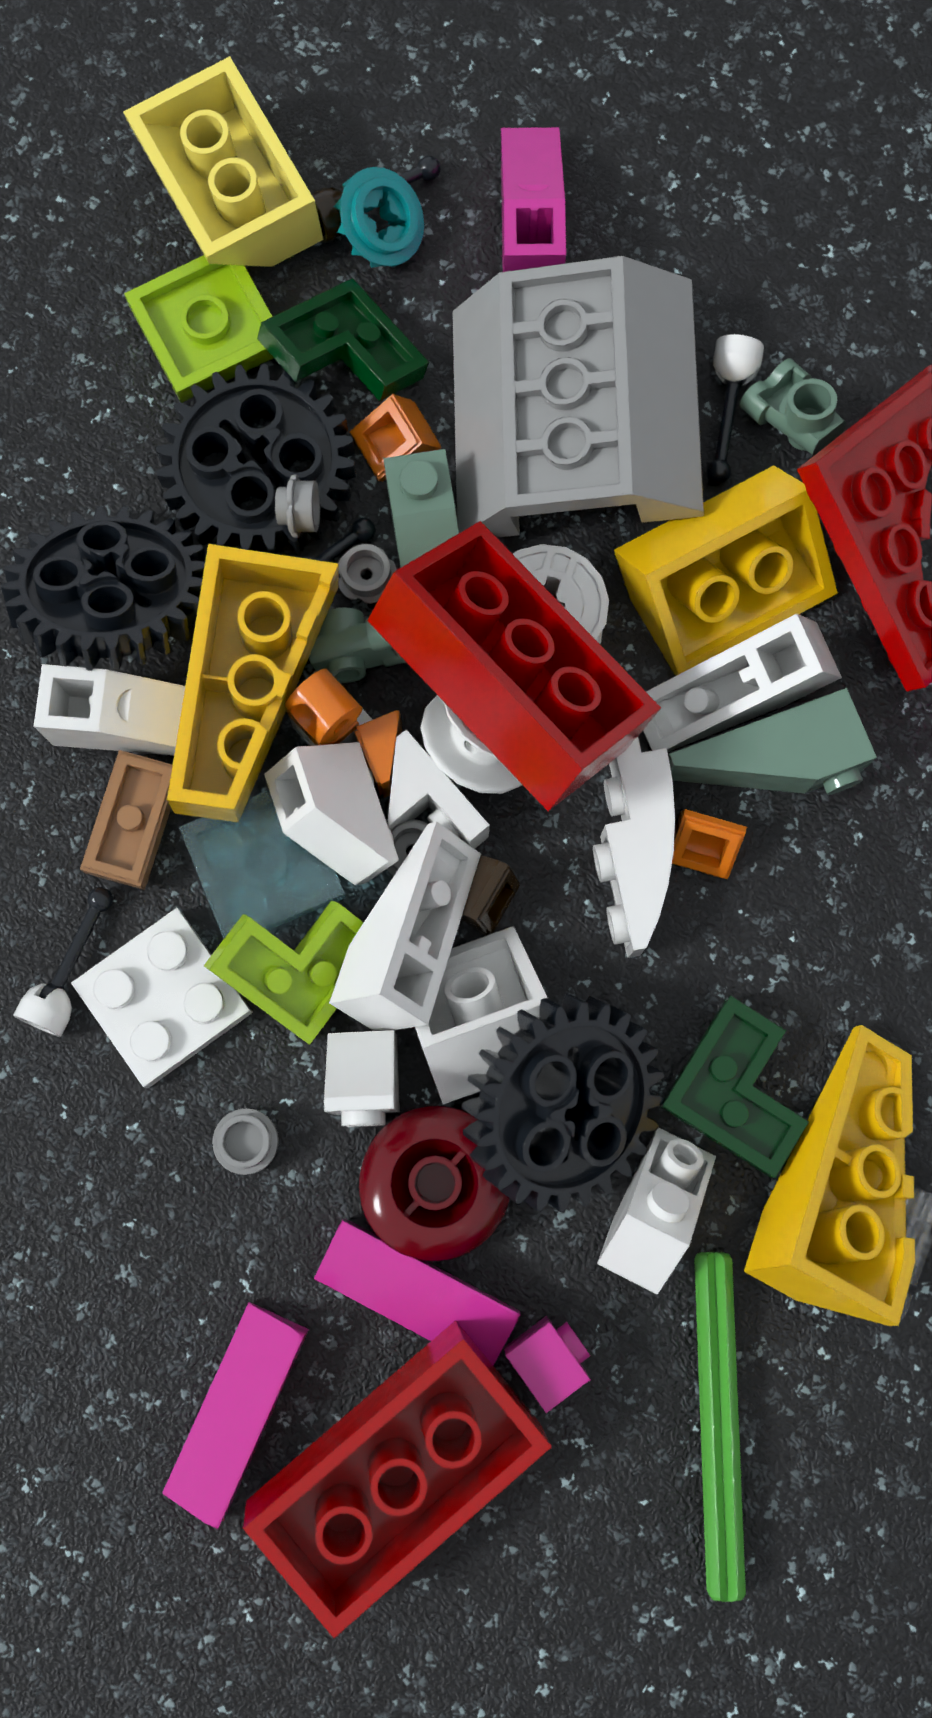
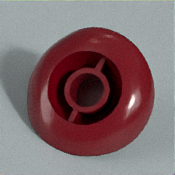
[359,1106,510,1261]

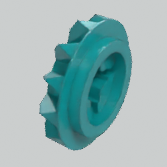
[334,167,424,268]

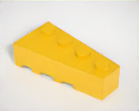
[167,544,339,823]

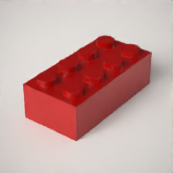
[367,521,661,811]
[243,1320,552,1638]

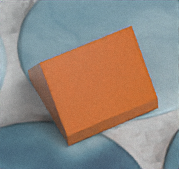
[672,809,747,880]

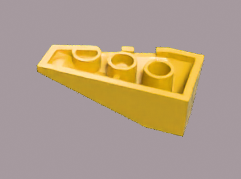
[744,1025,915,1326]

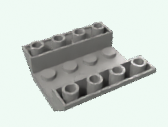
[453,256,704,537]

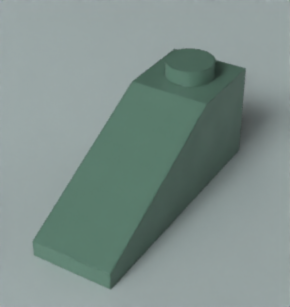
[383,449,459,568]
[668,688,877,795]

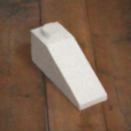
[643,614,842,752]
[329,821,481,1031]

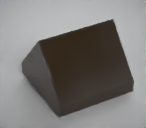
[461,855,520,936]

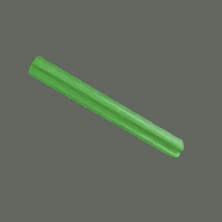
[694,1252,746,1602]

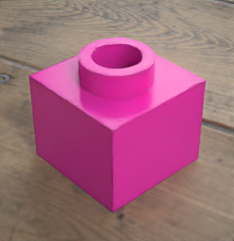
[504,1316,591,1413]

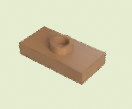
[80,750,173,890]

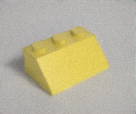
[123,56,323,267]

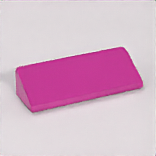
[314,1219,521,1365]
[162,1302,309,1529]

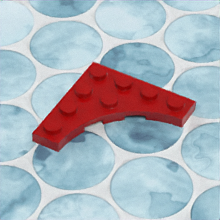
[797,364,932,692]

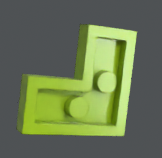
[204,900,364,1045]

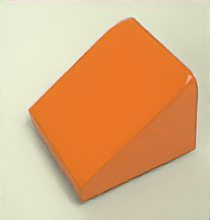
[350,394,441,481]
[355,710,402,798]

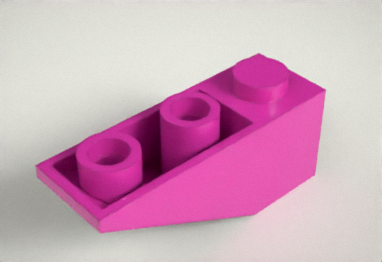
[501,127,566,272]

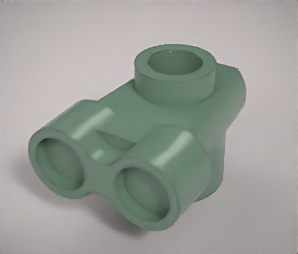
[740,358,846,456]
[309,608,407,683]

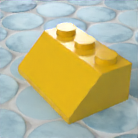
[614,465,838,676]

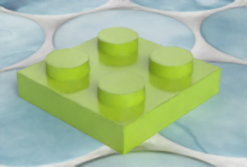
[124,255,274,403]

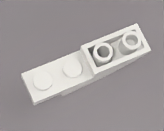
[593,736,675,958]

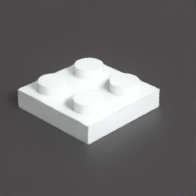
[71,908,253,1088]

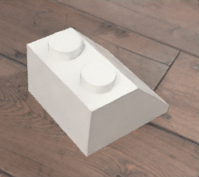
[415,926,548,1105]

